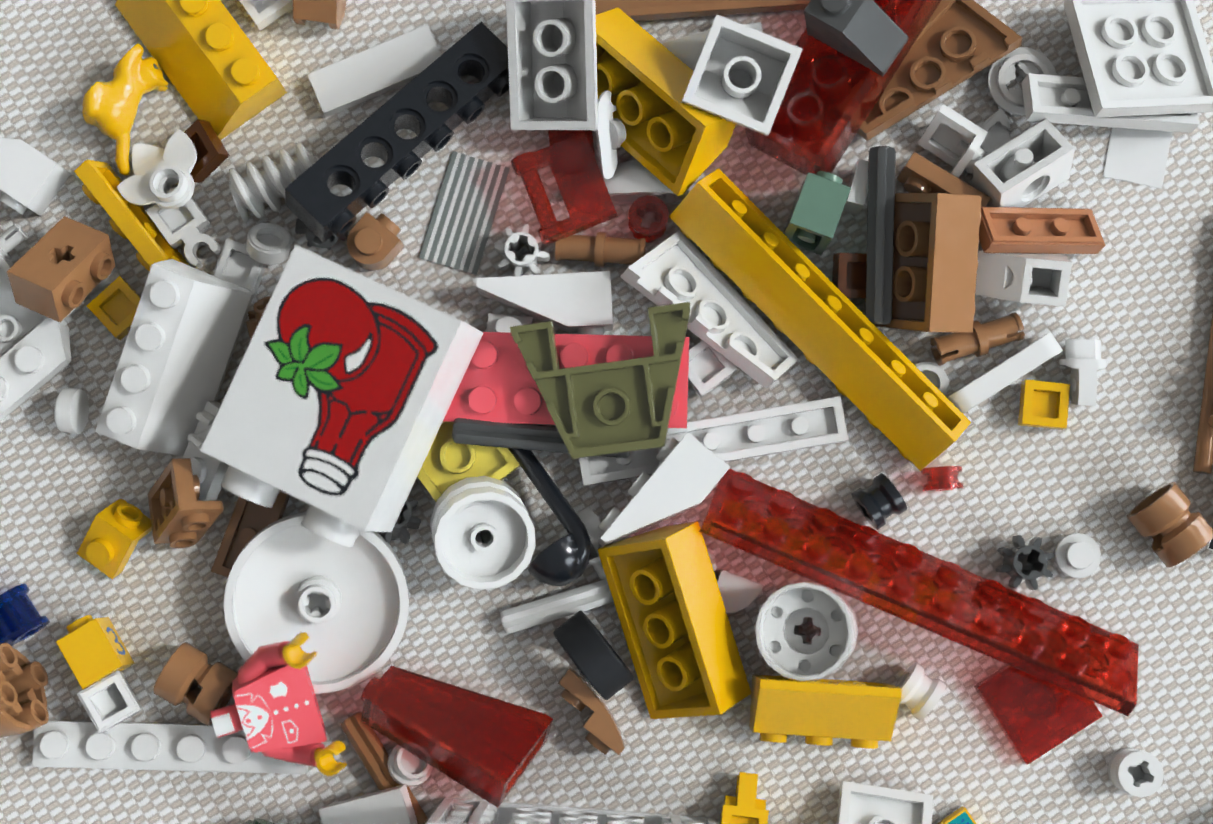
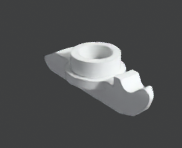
[596,90,626,179]

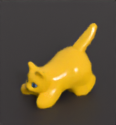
[82,43,168,176]

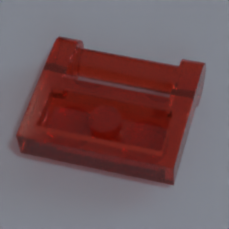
[511,132,618,244]

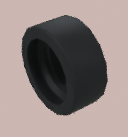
[553,611,634,700]

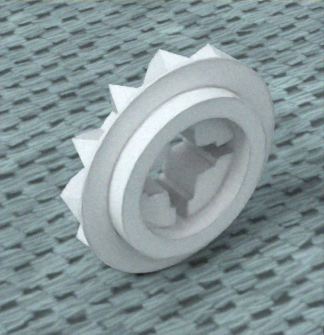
[986,47,1057,118]

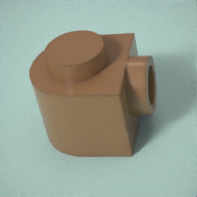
[347,212,405,271]

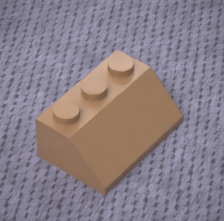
[874,193,981,333]

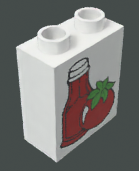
[200,245,483,547]

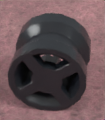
[851,473,907,530]

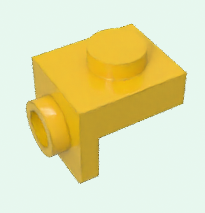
[76,499,152,579]

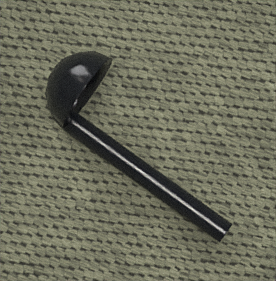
[508,448,591,586]

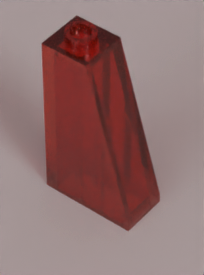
[361,666,553,808]

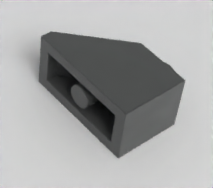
[804,0,908,76]

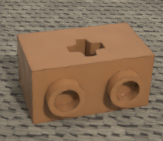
[7,216,116,322]

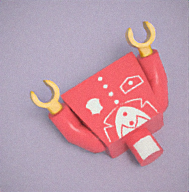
[210,632,347,776]

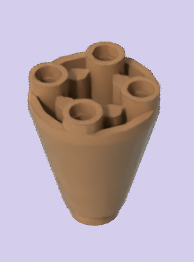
[0,643,49,738]

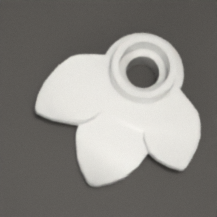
[117,130,197,209]

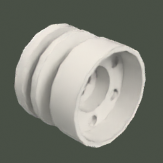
[755,582,858,681]

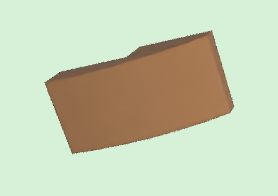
[558,667,625,755]

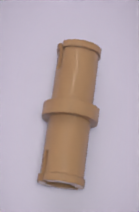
[555,232,646,267]
[930,312,1025,365]

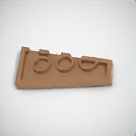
[834,0,1022,141]

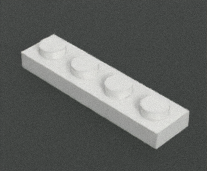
[1021,73,1200,133]

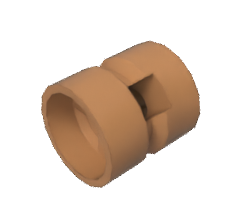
[1127,482,1213,567]
[153,642,238,726]

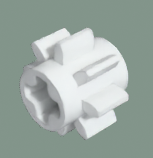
[495,224,550,276]

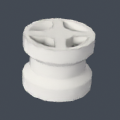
[895,662,946,721]
[1107,747,1164,797]

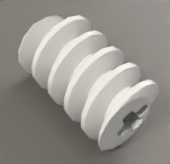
[229,142,317,224]

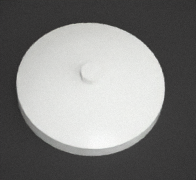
[224,512,409,693]

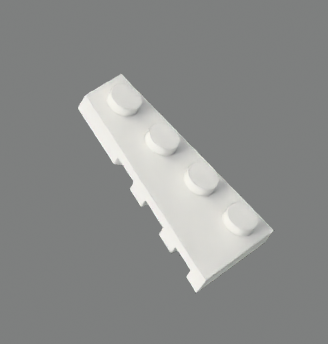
[620,230,799,389]

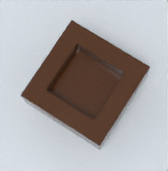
[184,119,230,183]
[832,253,866,299]

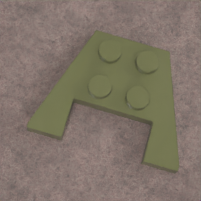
[510,302,691,459]

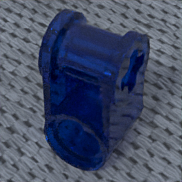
[0,583,50,646]

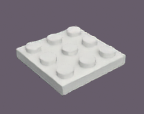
[1063,0,1213,118]

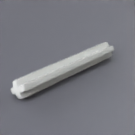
[500,548,717,634]

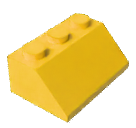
[749,674,902,749]

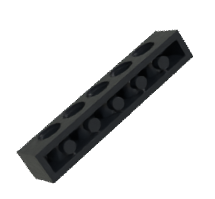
[285,22,509,243]

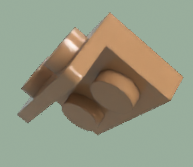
[148,458,224,548]

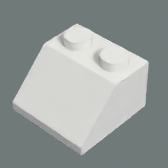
[682,14,803,136]

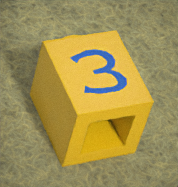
[56,614,135,689]

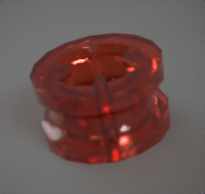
[921,466,964,491]

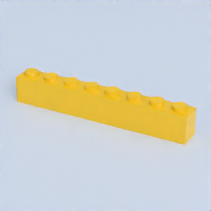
[669,168,971,471]

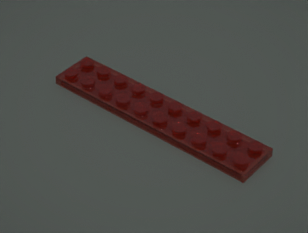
[699,468,1139,716]

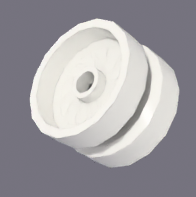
[430,476,536,590]

